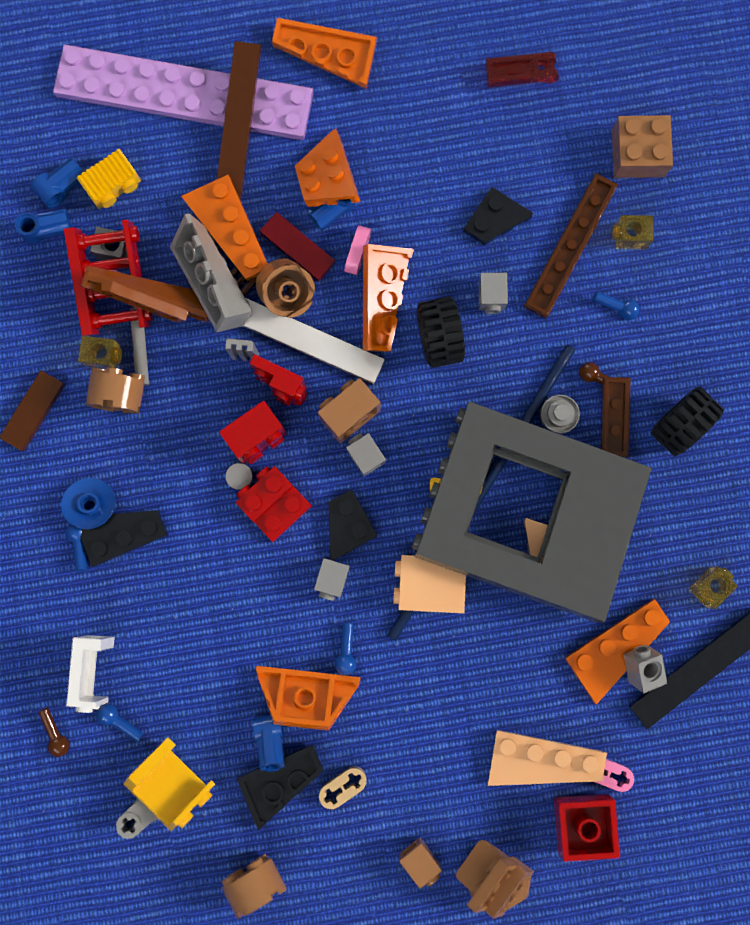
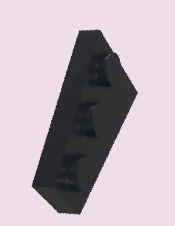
[80,510,168,567]
[237,744,324,831]

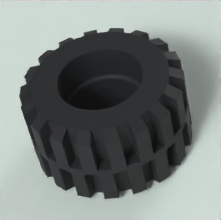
[417,296,465,368]
[651,386,724,457]

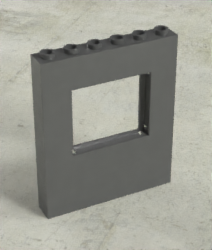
[411,401,652,623]

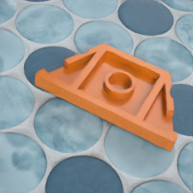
[295,129,360,207]
[256,666,360,731]

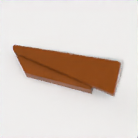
[80,266,210,323]

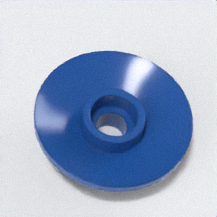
[61,478,116,529]

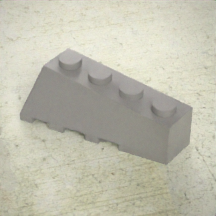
[170,213,252,332]

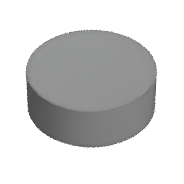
[226,463,253,490]

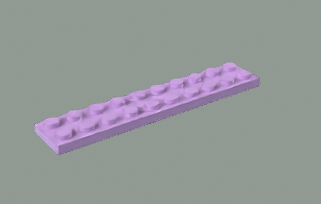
[53,45,313,141]

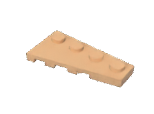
[488,730,607,786]

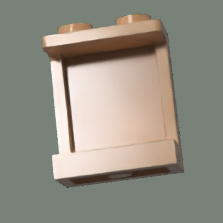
[393,555,466,613]

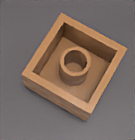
[612,115,673,178]
[318,378,381,444]

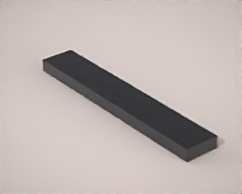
[628,611,750,729]

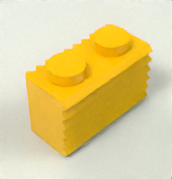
[76,149,141,209]

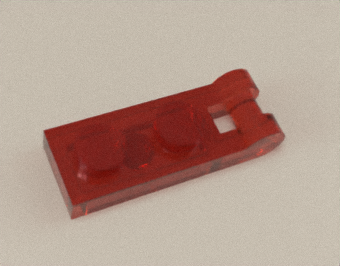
[485,52,559,87]

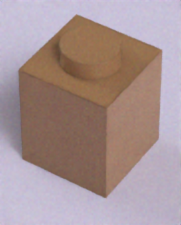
[399,837,442,888]

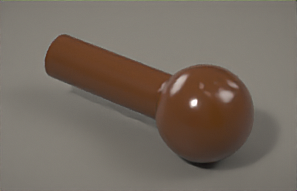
[579,362,609,384]
[38,707,70,757]

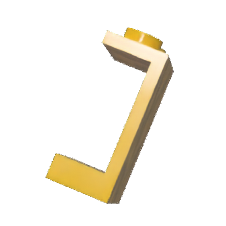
[124,738,215,831]

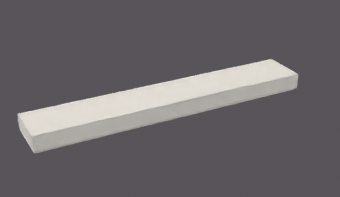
[243,298,385,384]

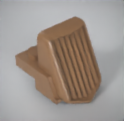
[456,840,534,919]

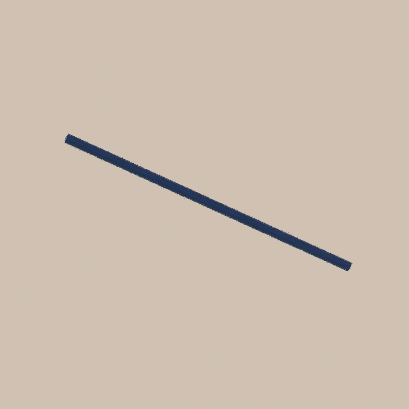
[387,345,575,641]

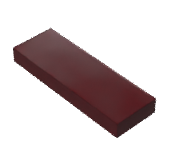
[260,212,336,282]

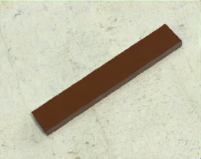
[217,41,262,201]
[523,173,618,319]

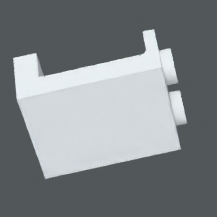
[67,635,115,712]

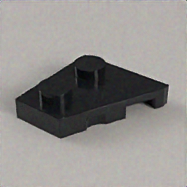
[463,187,534,245]
[328,489,377,561]

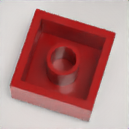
[219,400,287,465]
[554,793,620,862]

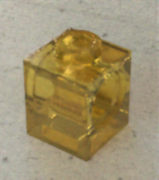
[612,215,653,249]
[78,336,122,369]
[689,566,738,609]

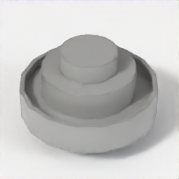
[540,395,580,434]

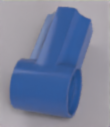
[31,157,83,208]
[307,199,356,231]
[15,209,72,244]
[253,715,285,772]

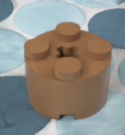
[256,258,315,318]
[86,368,145,414]
[221,854,287,919]

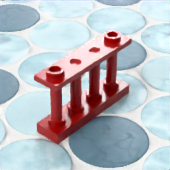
[64,220,153,336]

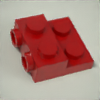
[249,354,308,406]
[235,466,312,542]

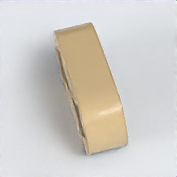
[319,766,366,809]

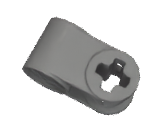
[116,799,158,839]

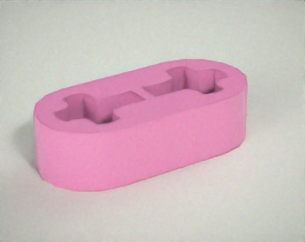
[344,225,371,275]
[594,759,634,792]

